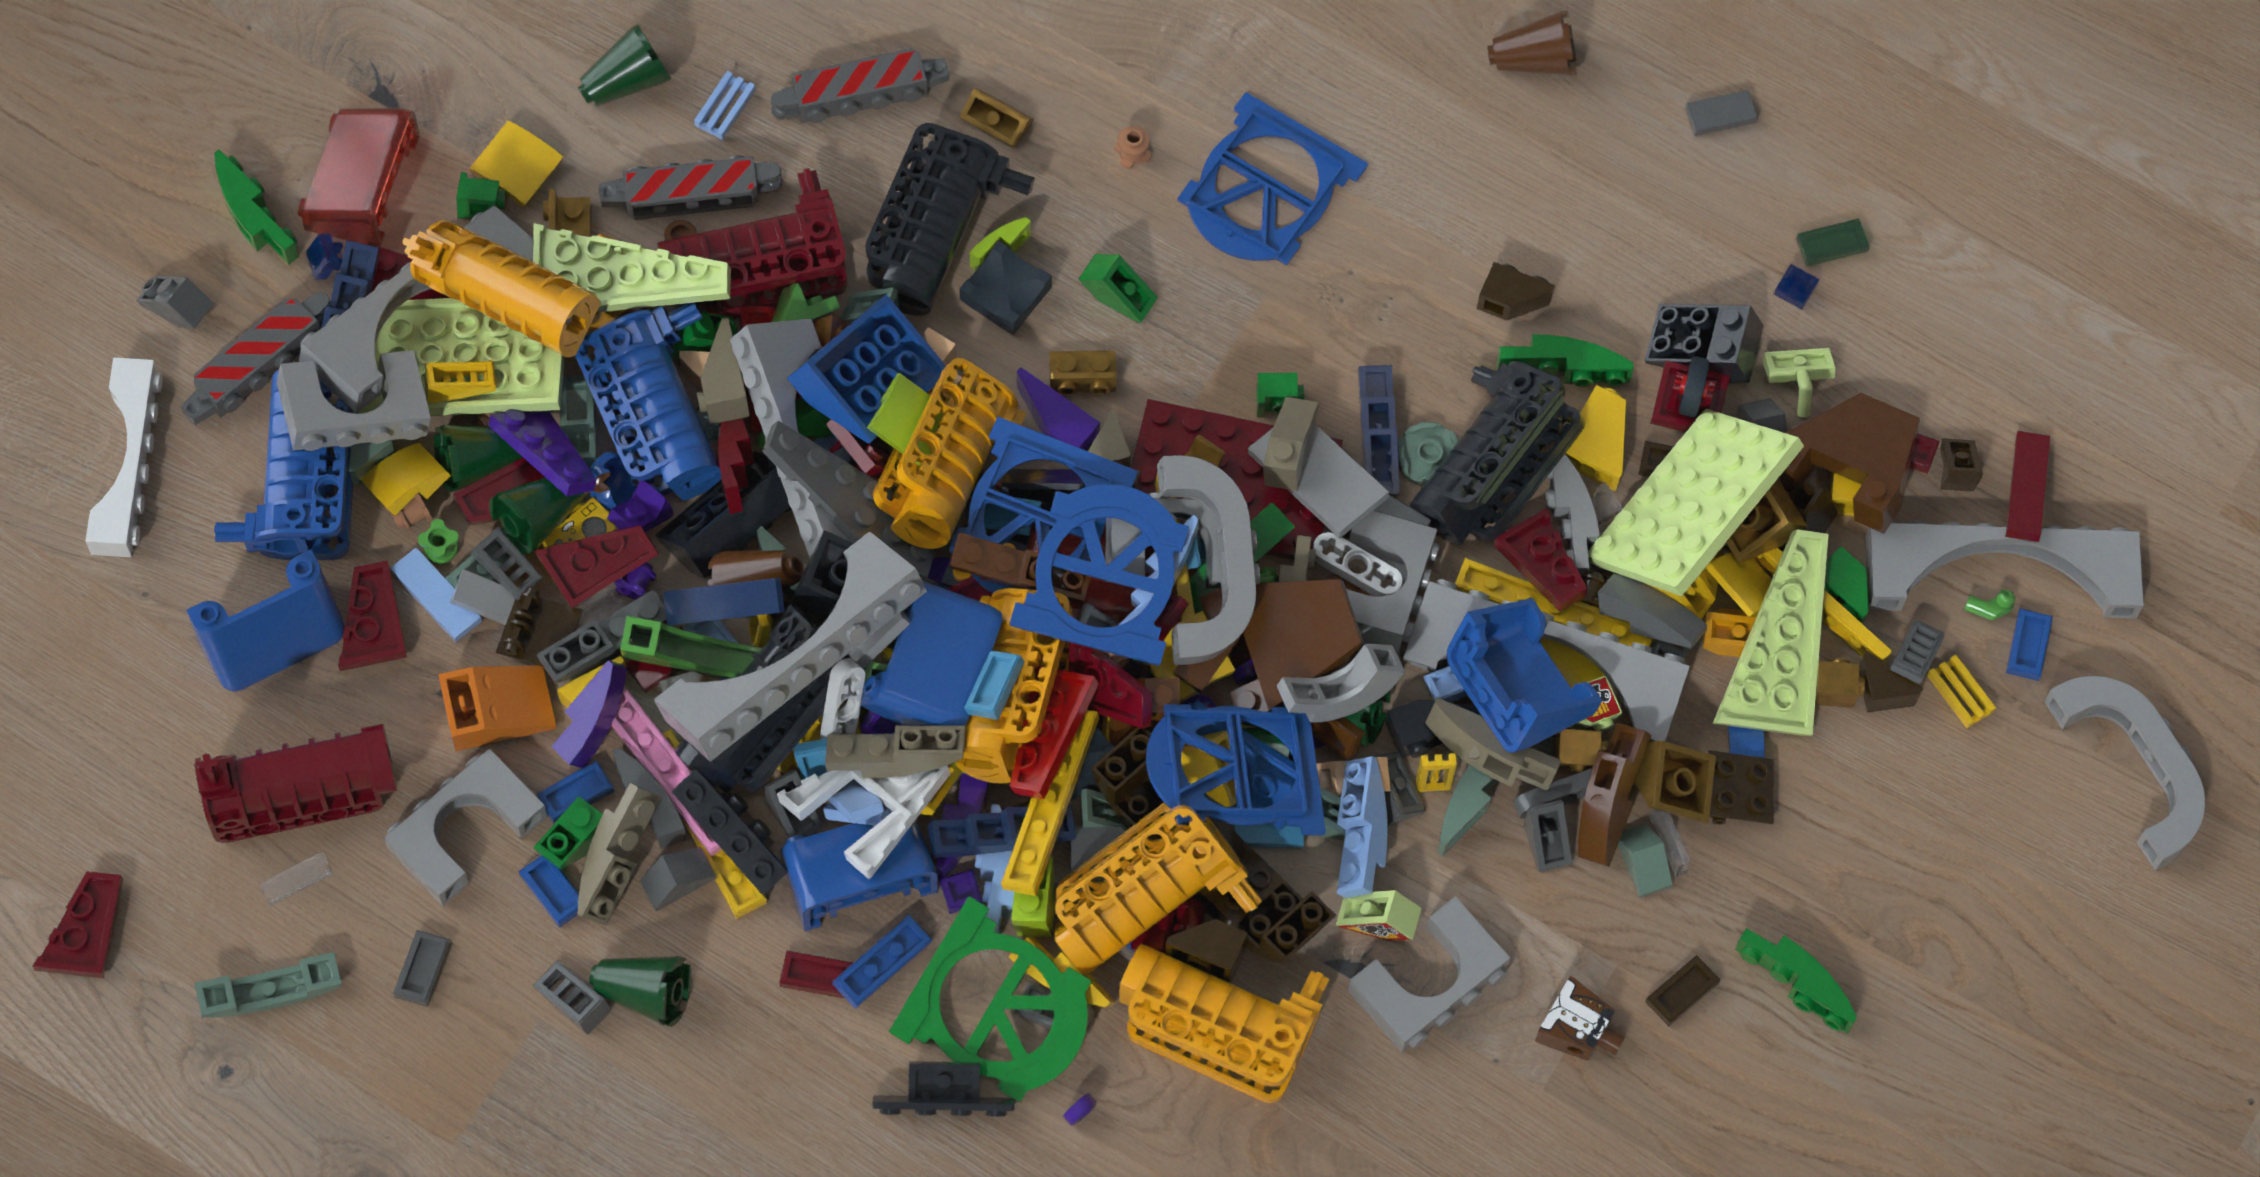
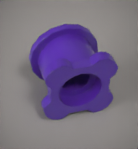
[614,562,656,600]

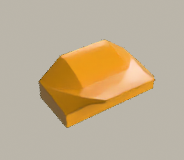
[1702,608,1756,657]

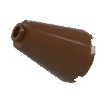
[1487,10,1577,75]
[707,550,804,618]

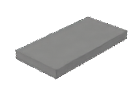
[1248,424,1389,538]

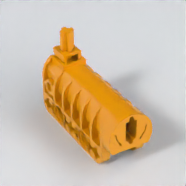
[402,220,600,357]
[873,358,1030,549]
[955,588,1072,783]
[1054,803,1262,975]
[1119,944,1329,1103]

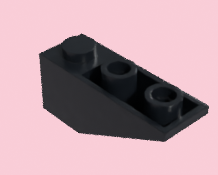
[1386,699,1482,758]

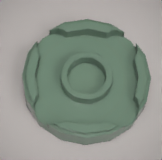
[1398,422,1459,486]

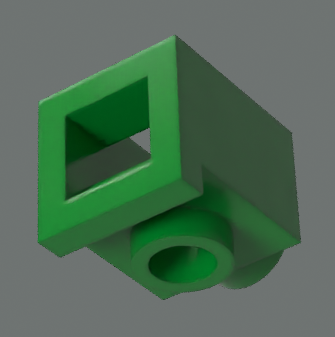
[456,172,506,220]
[1256,373,1304,417]

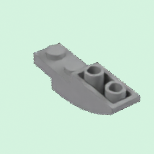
[1545,446,1600,575]

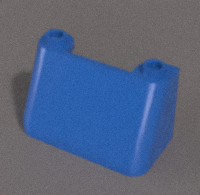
[186,550,345,691]
[860,581,1002,726]
[1447,598,1602,753]
[780,820,938,932]

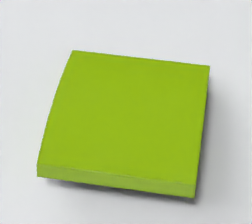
[867,373,944,466]

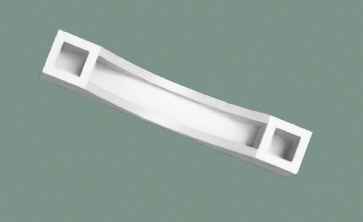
[85,357,163,557]

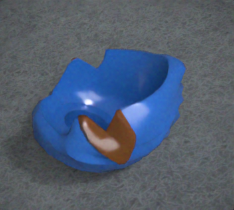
[590,452,637,513]

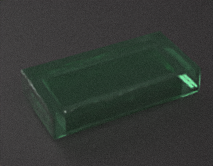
[1796,218,1870,267]

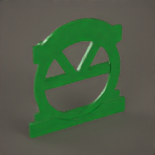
[889,897,1092,1102]

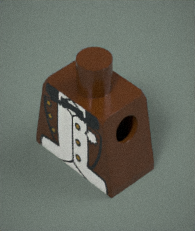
[1535,976,1625,1060]

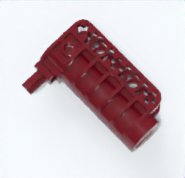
[657,168,848,319]
[194,723,398,843]

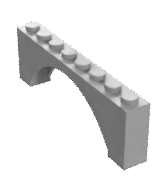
[299,205,533,413]
[730,318,852,557]
[1865,521,2144,619]
[654,532,927,761]
[1403,579,1690,743]

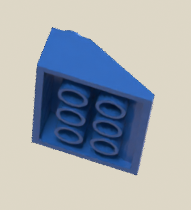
[787,294,946,444]

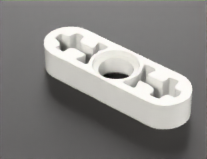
[1313,532,1402,597]
[820,658,865,739]

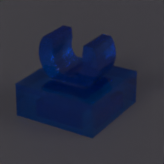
[306,234,344,280]
[1774,264,1820,310]

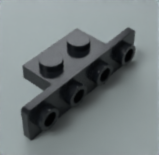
[672,769,788,894]
[872,1061,1015,1117]

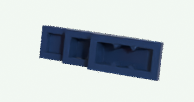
[322,240,382,328]
[1358,365,1400,495]
[663,577,785,625]
[928,805,1076,858]

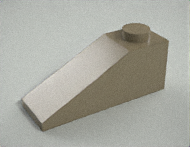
[697,318,750,424]
[1263,397,1319,491]

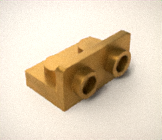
[543,189,591,237]
[1049,350,1117,396]

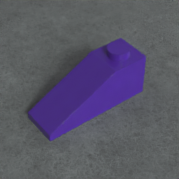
[1016,367,1100,451]

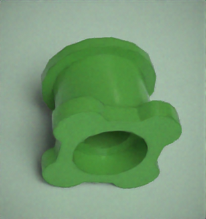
[418,519,459,564]

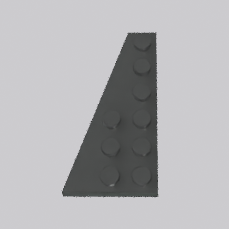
[762,421,936,578]

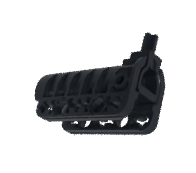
[865,123,1035,316]
[1410,361,1585,545]
[674,601,851,792]

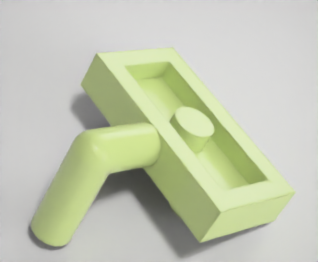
[1763,348,1836,418]

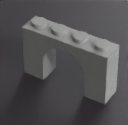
[277,350,431,451]
[1105,493,1247,588]
[1346,511,1440,654]
[384,749,547,907]
[1348,896,1510,1053]

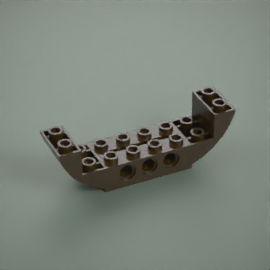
[1091,727,1337,963]

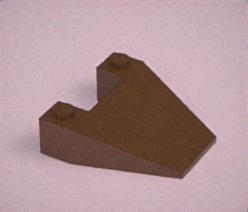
[1778,393,1920,534]
[1199,579,1364,727]

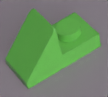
[772,282,840,322]

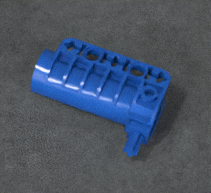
[575,302,721,501]
[214,370,353,560]

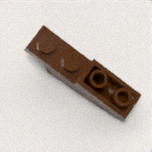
[949,533,1091,602]
[1578,723,1652,867]

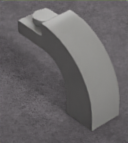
[1276,644,1405,722]

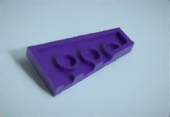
[488,409,597,496]

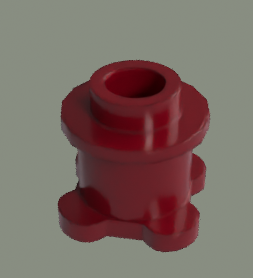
[1172,898,1207,935]

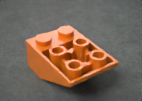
[438,665,557,751]

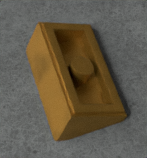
[959,88,1034,148]

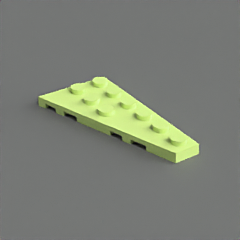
[533,223,731,312]
[1713,529,1829,736]

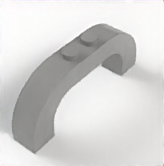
[1157,455,1260,665]
[2044,676,2205,871]

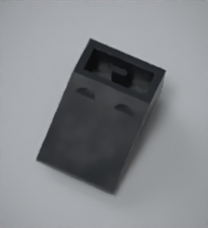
[1645,304,1764,383]

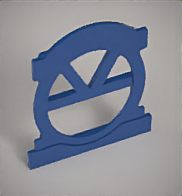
[1178,92,1368,265]
[949,417,1138,594]
[1009,484,1189,666]
[1146,703,1326,836]

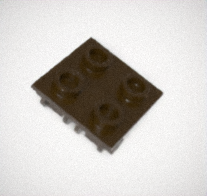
[496,588,583,667]
[1708,750,1774,825]

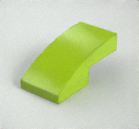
[969,217,1031,271]

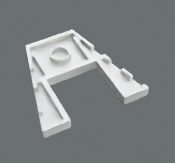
[777,733,950,879]

